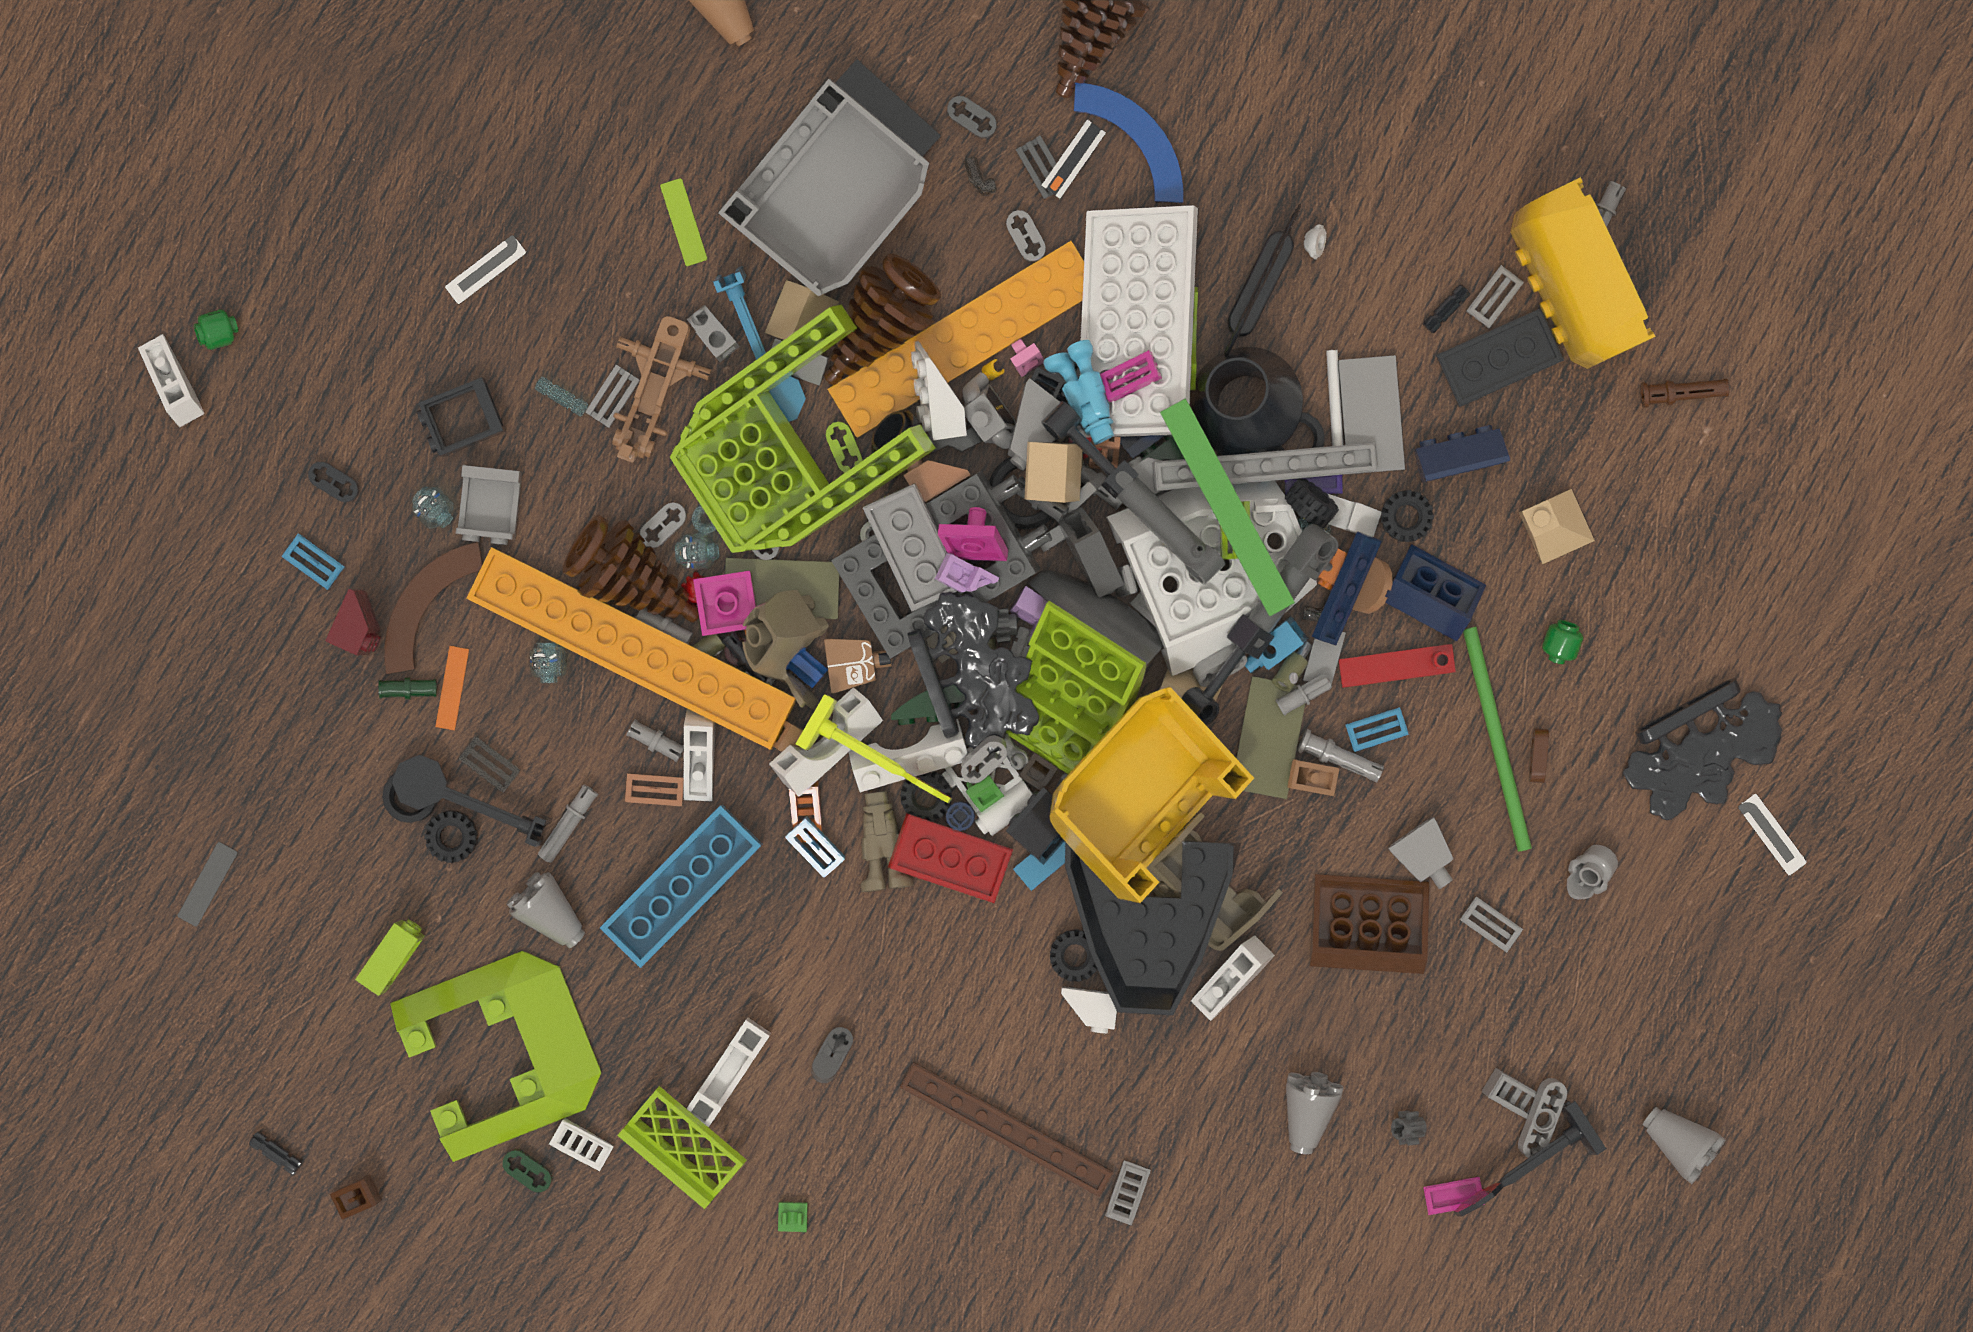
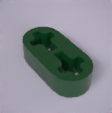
[502,1149,552,1192]

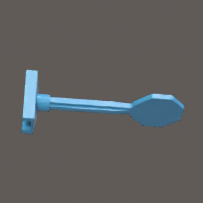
[713,266,806,422]

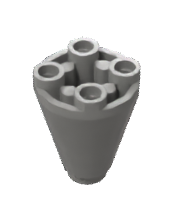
[506,872,585,948]
[1286,1072,1344,1154]
[1642,1107,1726,1184]

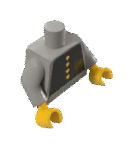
[962,359,1016,449]

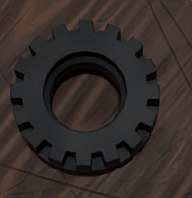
[1285,478,1339,528]

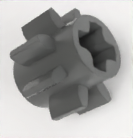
[991,608,1018,643]
[1391,1110,1427,1146]

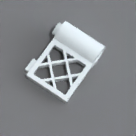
[942,747,1033,836]

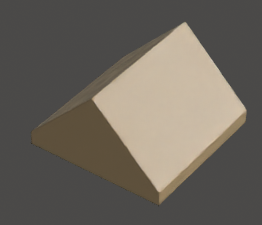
[765,280,839,340]
[1025,442,1082,503]

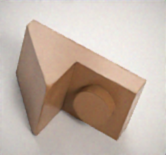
[1287,759,1339,796]

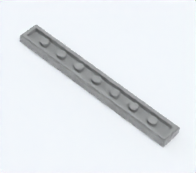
[1152,443,1377,491]

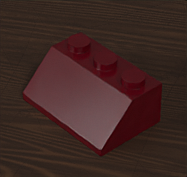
[325,589,381,656]

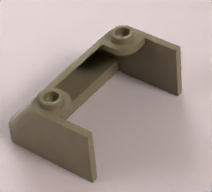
[1147,812,1283,951]

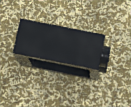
[417,377,506,457]

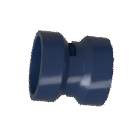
[946,801,975,831]

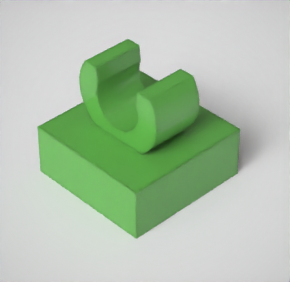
[966,775,1004,812]
[778,1202,808,1232]

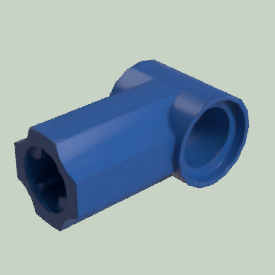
[786,647,828,688]

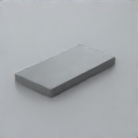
[1338,355,1405,474]
[863,483,957,611]

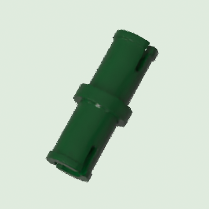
[378,677,437,700]

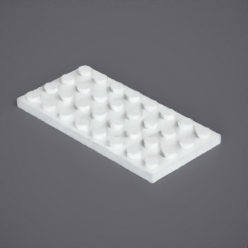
[1077,205,1198,437]

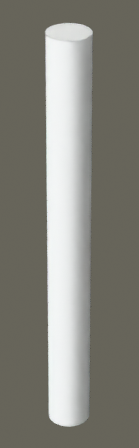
[1326,350,1343,446]

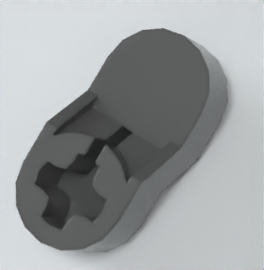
[929,427,983,455]
[811,1027,853,1083]

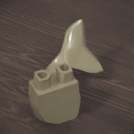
[742,590,829,710]

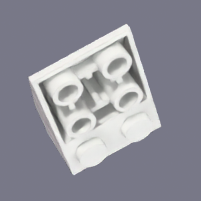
[911,341,967,440]

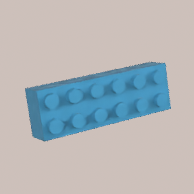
[600,804,763,968]

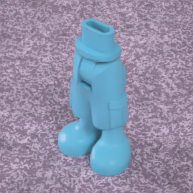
[1043,340,1114,445]

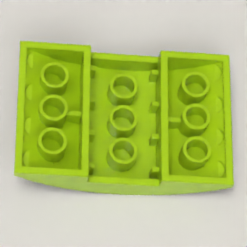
[1006,601,1146,774]

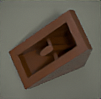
[330,1174,382,1220]

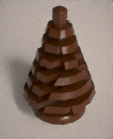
[1056,0,1149,98]
[824,253,941,385]
[562,514,699,623]

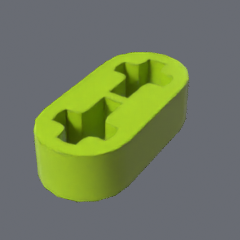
[826,422,863,473]

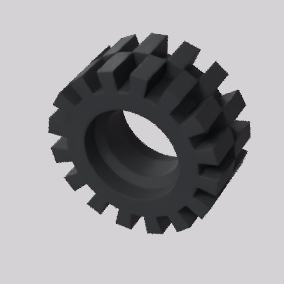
[1381,490,1434,542]
[900,771,952,822]
[424,811,478,863]
[1050,929,1098,982]

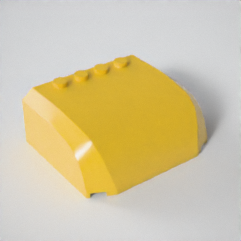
[1510,177,1655,369]
[1050,687,1254,903]

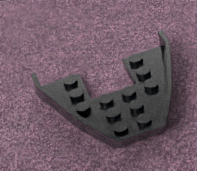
[1065,840,1241,1016]

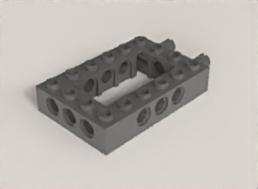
[831,470,1052,659]

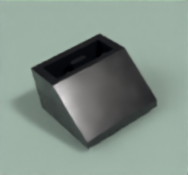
[1006,787,1065,865]

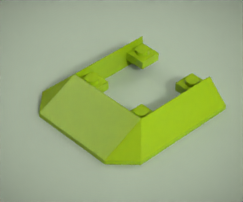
[390,951,602,1162]

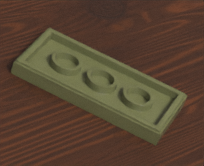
[725,558,840,619]
[1236,676,1305,799]

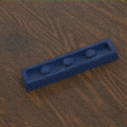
[1312,531,1382,646]

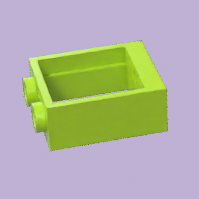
[355,919,425,996]

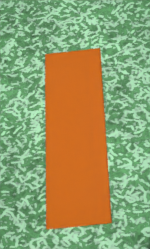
[435,646,469,730]

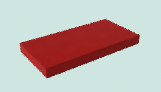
[888,813,1013,903]

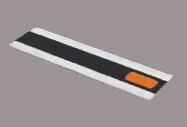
[1041,120,1106,198]

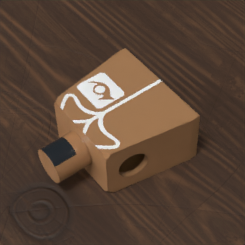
[824,639,892,693]

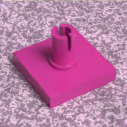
[938,507,1008,561]

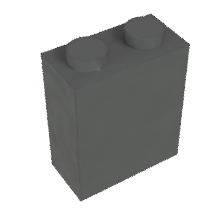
[1058,507,1124,598]

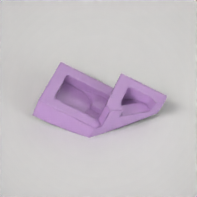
[935,553,999,592]

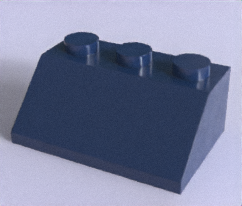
[1414,425,1510,483]
[1385,544,1486,641]

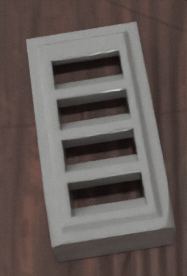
[1115,565,1139,597]
[1482,1068,1546,1119]
[1105,1160,1151,1225]

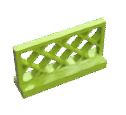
[617,1086,747,1209]

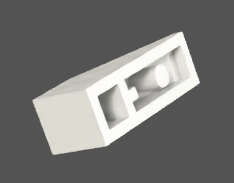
[138,334,205,427]
[684,709,715,801]
[1191,936,1275,1021]

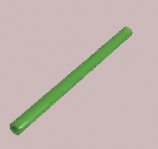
[1463,627,1532,852]

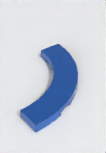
[1074,83,1183,203]

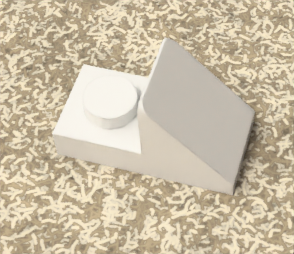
[1328,494,1381,537]

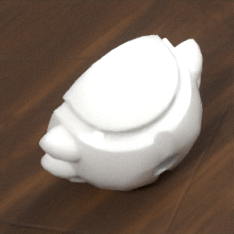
[1304,224,1326,259]

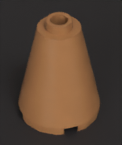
[688,0,754,46]

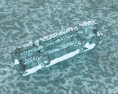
[535,377,588,416]

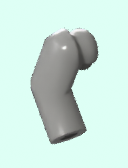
[1004,734,1029,770]

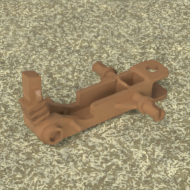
[612,316,712,463]

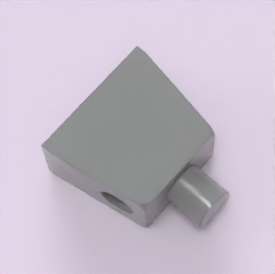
[1387,817,1453,889]

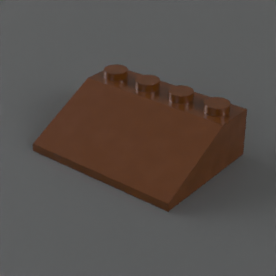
[1310,874,1429,974]

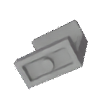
[456,465,523,545]

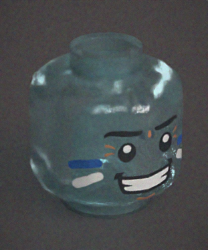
[412,487,454,529]
[675,533,719,571]
[530,643,567,683]

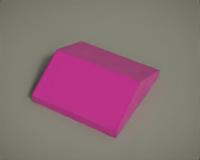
[693,571,757,636]

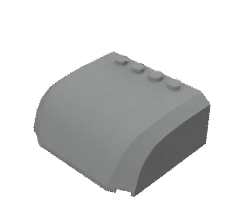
[719,78,929,296]

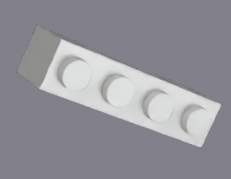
[769,687,883,797]
[849,719,968,792]
[687,1018,771,1127]

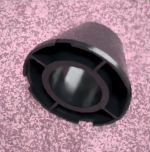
[1189,347,1304,456]

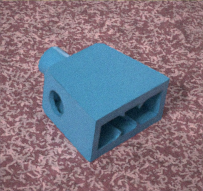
[1245,616,1308,674]

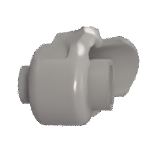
[1567,845,1618,900]

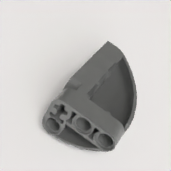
[1028,570,1163,665]

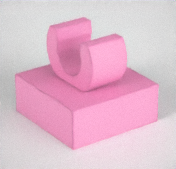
[1010,339,1044,377]

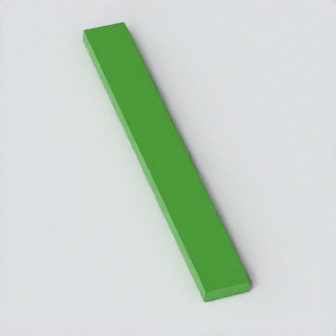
[1160,398,1295,616]

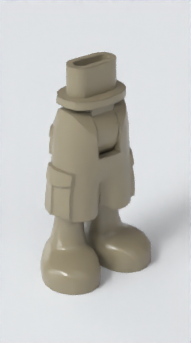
[860,791,914,892]

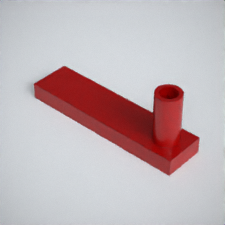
[1338,644,1456,688]

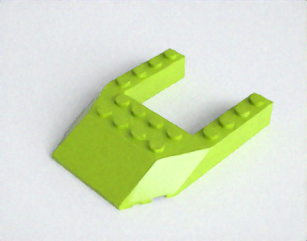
[670,305,936,553]

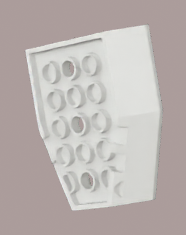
[1106,481,1317,677]

